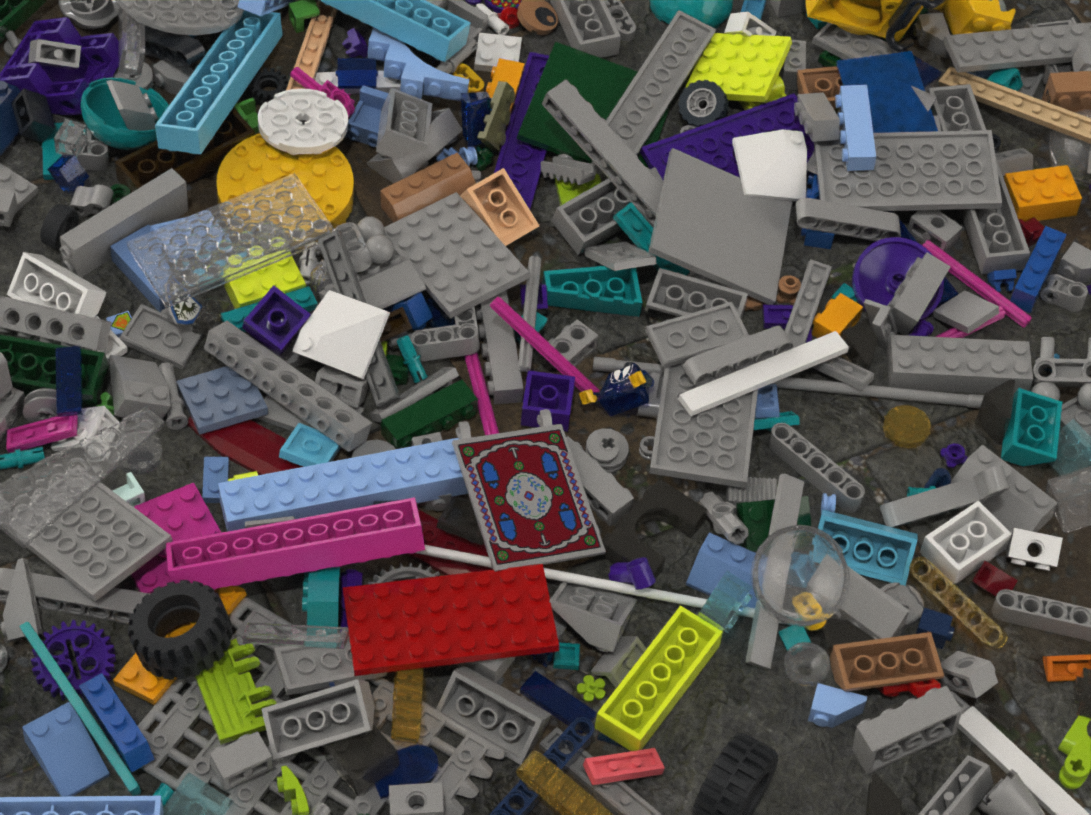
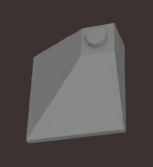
[549,582,637,652]

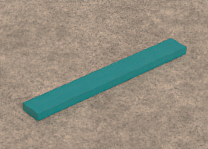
[19,621,141,796]

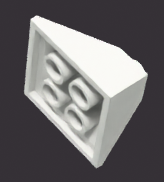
[732,130,807,201]
[292,290,390,379]

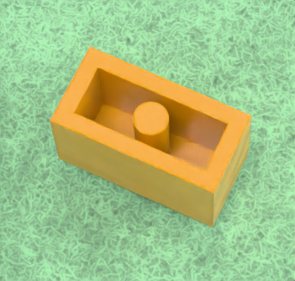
[812,293,863,339]

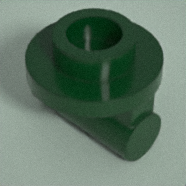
[475,145,494,171]

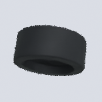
[40,204,79,250]

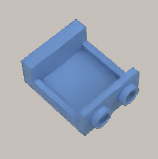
[345,85,389,147]

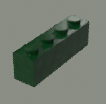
[381,379,478,449]

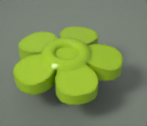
[577,675,605,702]

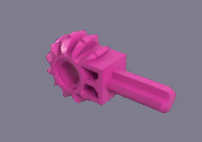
[290,67,355,119]

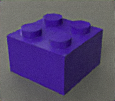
[242,285,311,357]
[521,370,575,432]

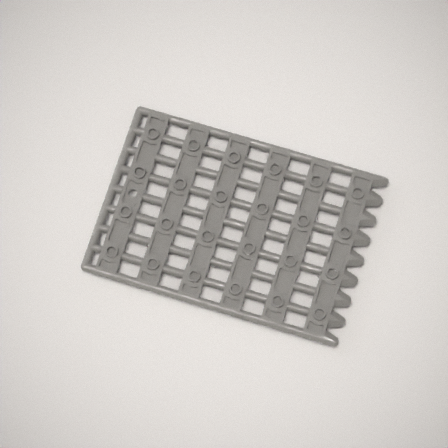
[118,598,506,815]

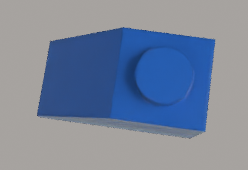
[383,292,433,331]

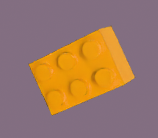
[1004,165,1082,222]

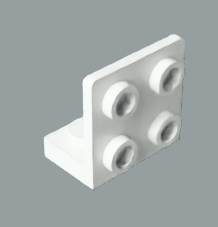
[51,406,120,463]

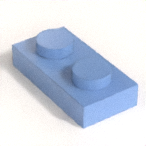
[202,457,229,503]

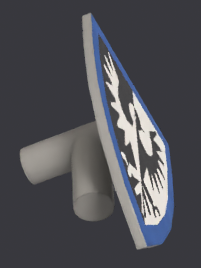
[161,276,203,326]

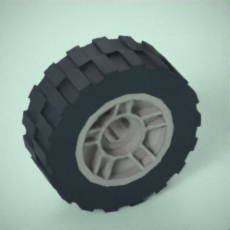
[678,80,729,128]

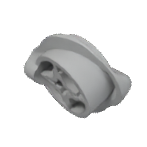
[58,0,123,29]

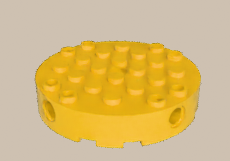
[216,133,354,250]

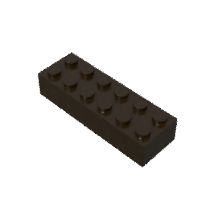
[115,108,255,193]

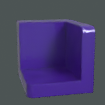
[519,283,548,309]

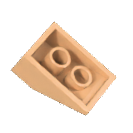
[460,168,539,246]

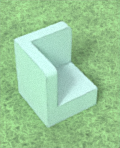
[113,472,145,507]

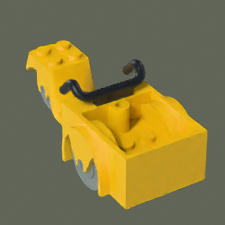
[805,0,1016,52]

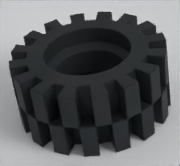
[249,68,289,107]

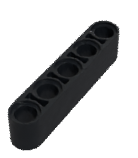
[127,25,206,67]

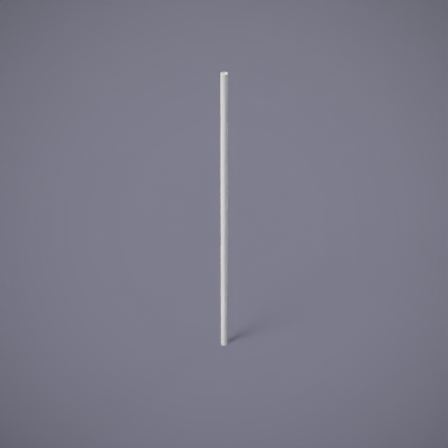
[416,545,819,631]

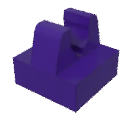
[342,28,368,58]

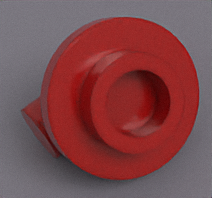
[497,7,520,28]

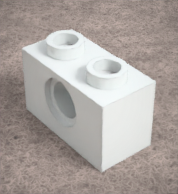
[1005,528,1063,571]

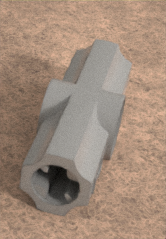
[699,492,748,545]

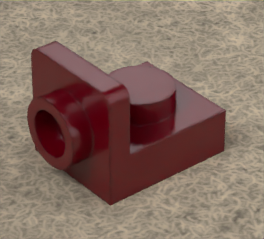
[1018,217,1045,247]

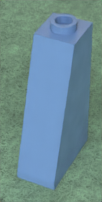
[110,224,174,312]

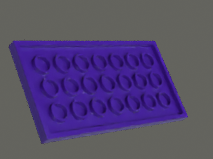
[640,93,814,180]

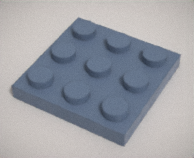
[176,366,268,435]

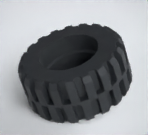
[128,580,233,680]
[692,733,779,815]

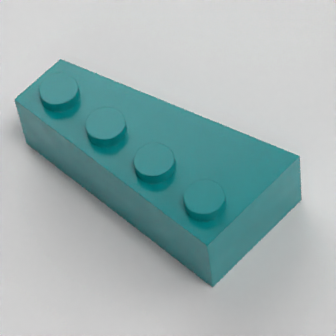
[542,266,643,317]

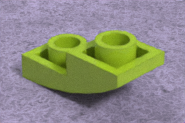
[277,766,309,815]

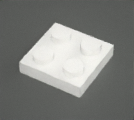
[474,33,522,72]

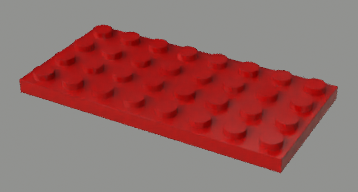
[342,564,559,676]

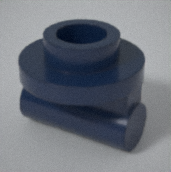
[924,468,951,488]

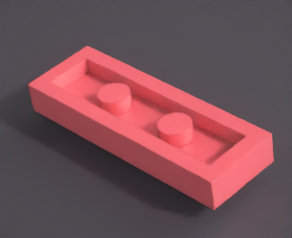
[583,748,665,785]

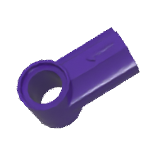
[608,557,656,590]

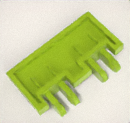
[194,639,277,745]

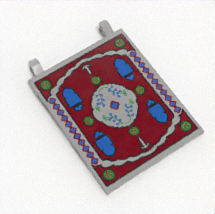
[452,409,606,572]

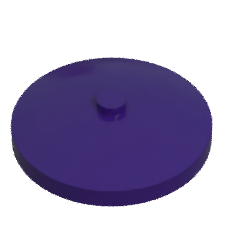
[852,237,944,319]

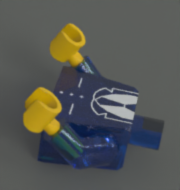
[579,362,654,417]

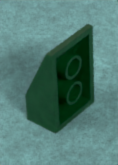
[736,496,813,551]

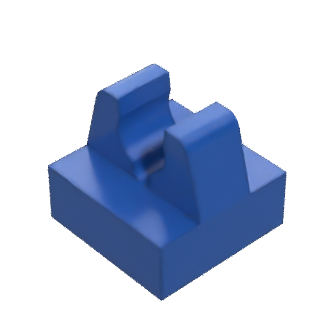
[987,269,1017,292]

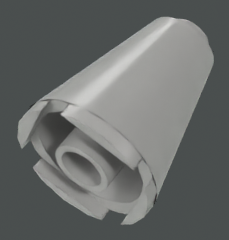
[977,769,1045,815]

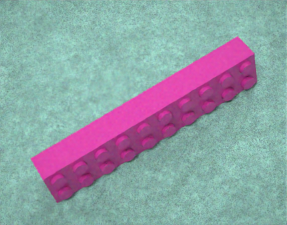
[166,497,425,590]

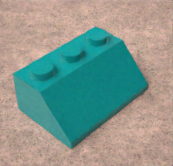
[1001,388,1062,466]

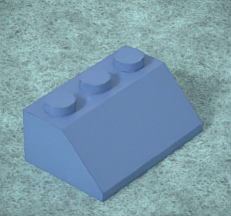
[686,533,765,608]

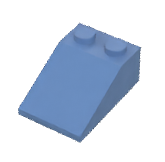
[22,702,110,797]

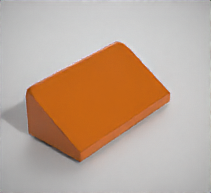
[1043,654,1091,682]

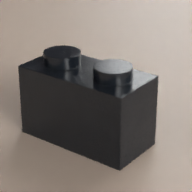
[11,88,55,143]

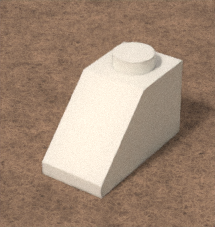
[724,12,777,36]

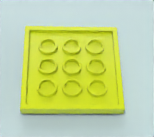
[686,33,792,102]

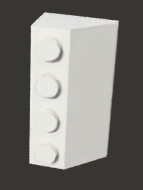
[7,252,107,328]

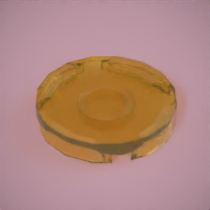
[883,405,931,448]

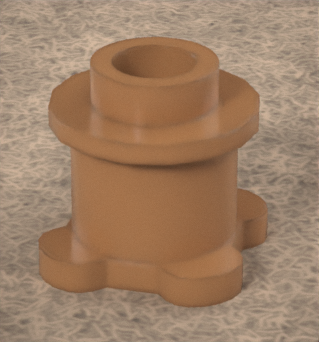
[776,275,801,305]

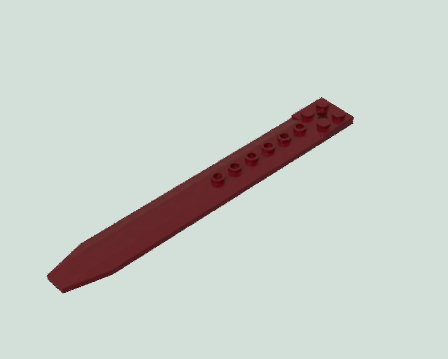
[187,417,493,575]

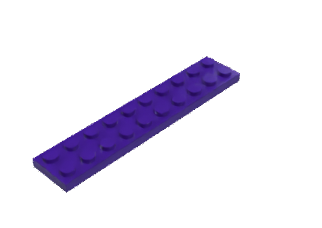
[494,52,549,211]

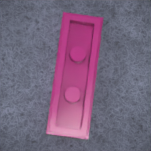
[6,411,78,453]

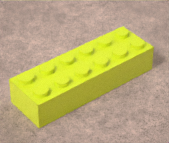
[595,606,723,751]

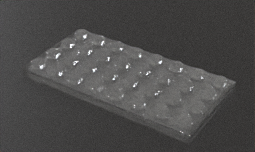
[127,173,336,308]

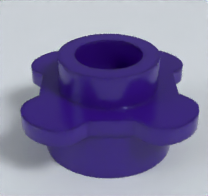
[940,443,968,468]

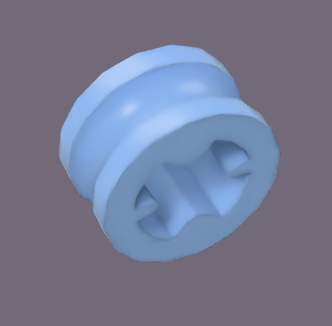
[459,145,478,166]
[821,493,836,513]

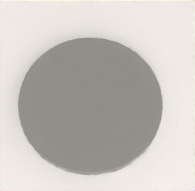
[116,0,244,35]

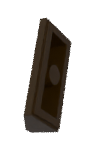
[380,307,412,342]

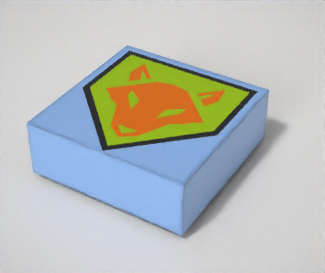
[106,311,132,338]

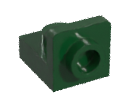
[386,354,409,385]

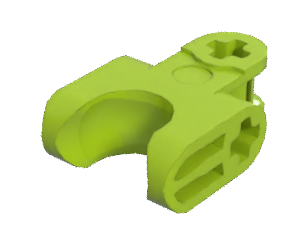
[1058,712,1091,789]

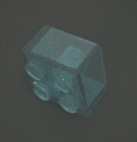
[697,571,752,633]

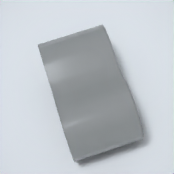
[69,184,114,217]

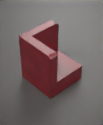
[972,561,1018,596]

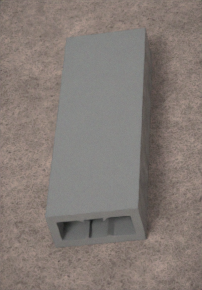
[60,168,188,278]

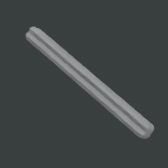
[518,256,541,372]

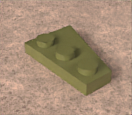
[477,81,515,152]

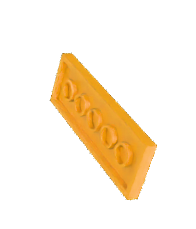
[113,586,246,705]

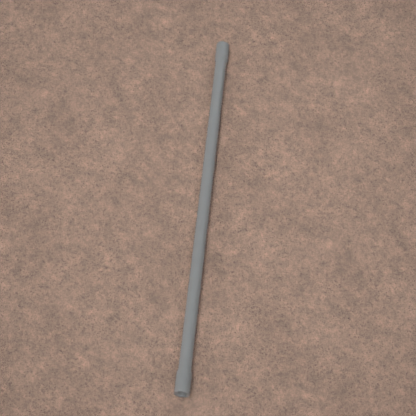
[593,356,991,410]

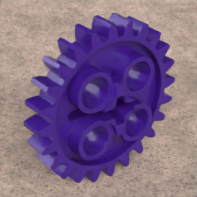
[31,620,116,701]

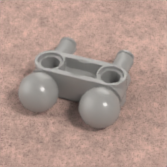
[313,216,394,274]
[1031,337,1091,411]

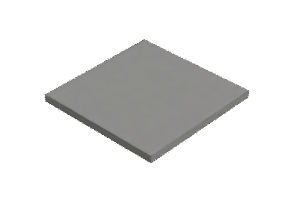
[649,148,792,305]

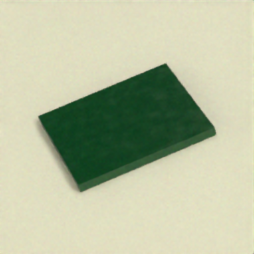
[516,42,672,168]

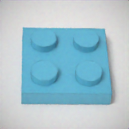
[279,423,341,467]

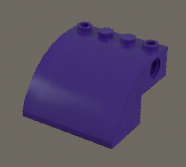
[0,17,127,115]

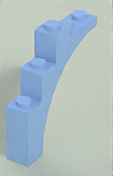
[368,27,470,102]

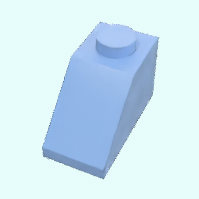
[808,683,867,728]

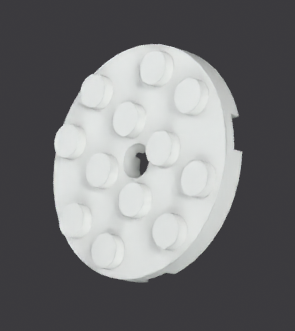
[258,89,348,155]

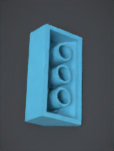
[811,509,918,586]

